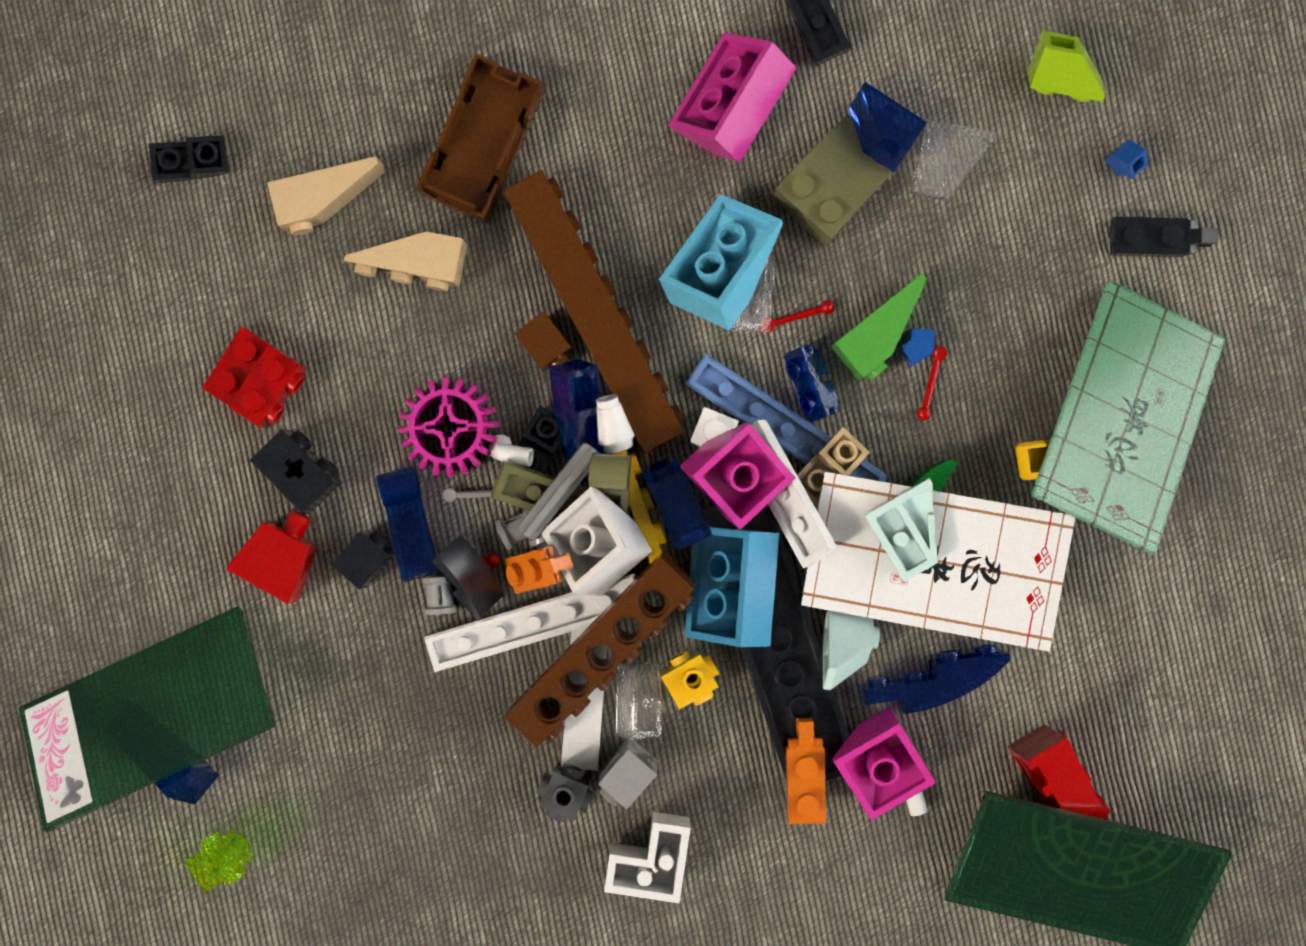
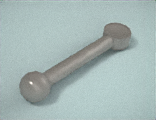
[442,488,492,502]

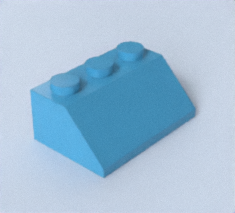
[685,526,779,647]

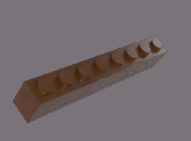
[503,170,686,454]

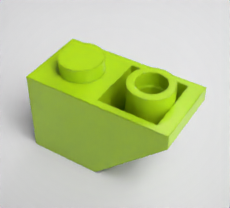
[1028,30,1105,102]

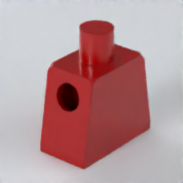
[226,509,317,604]

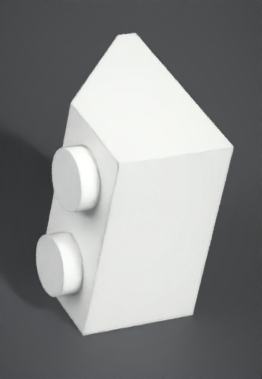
[541,487,652,596]

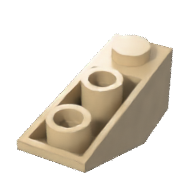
[344,231,468,292]

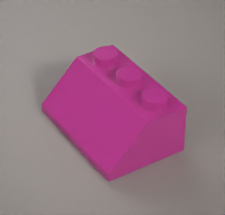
[668,32,797,163]

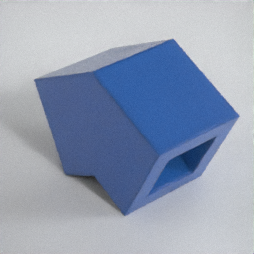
[1104,139,1149,180]
[897,328,935,367]

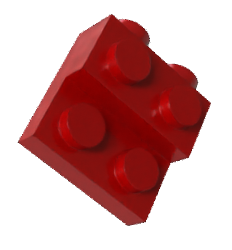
[202,327,307,429]

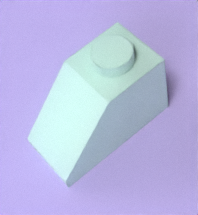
[823,610,880,690]

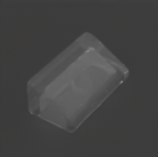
[616,662,663,740]

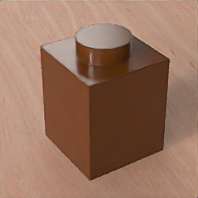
[514,311,573,372]

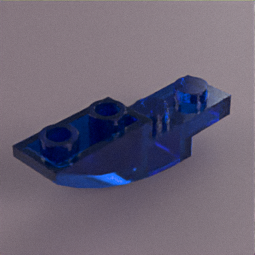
[858,644,1010,714]

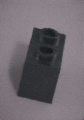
[250,429,342,514]

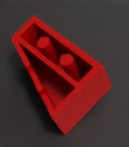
[1007,724,1113,827]

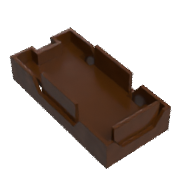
[416,53,546,224]

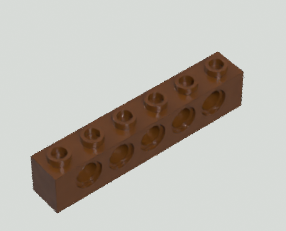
[504,551,695,748]

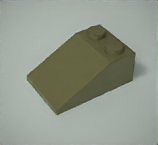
[772,116,900,247]

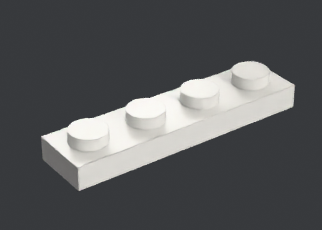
[751,420,838,568]

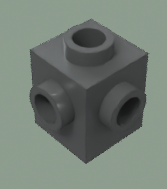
[537,763,593,822]

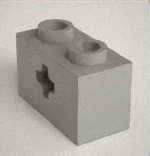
[598,736,657,810]

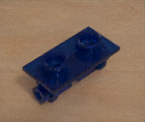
[783,343,841,423]

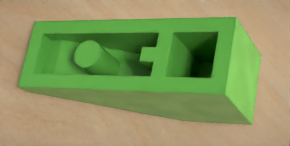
[831,273,927,381]

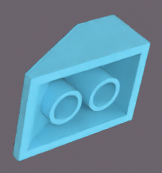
[659,194,783,331]

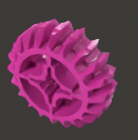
[398,377,499,477]

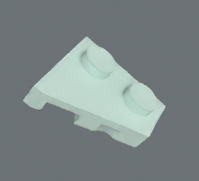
[865,478,938,582]

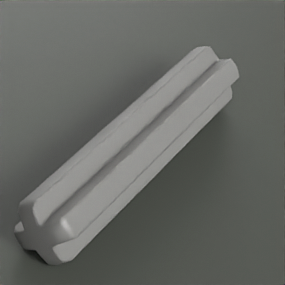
[518,443,599,540]

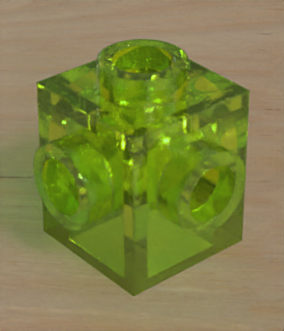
[184,828,253,894]

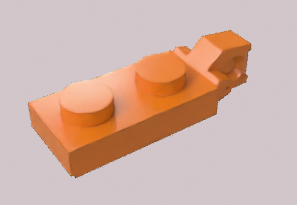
[504,545,573,594]
[786,718,826,824]

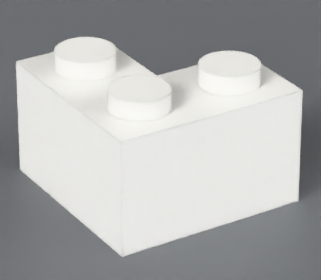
[604,812,691,903]

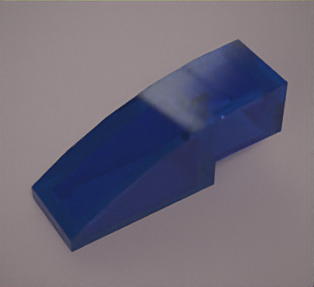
[549,359,609,483]

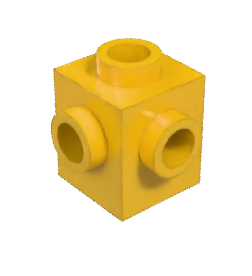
[659,649,720,710]

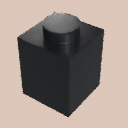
[331,530,396,590]

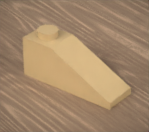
[267,156,385,236]

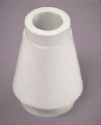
[596,395,635,453]

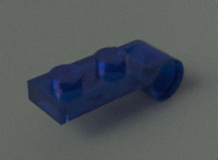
[376,466,441,583]

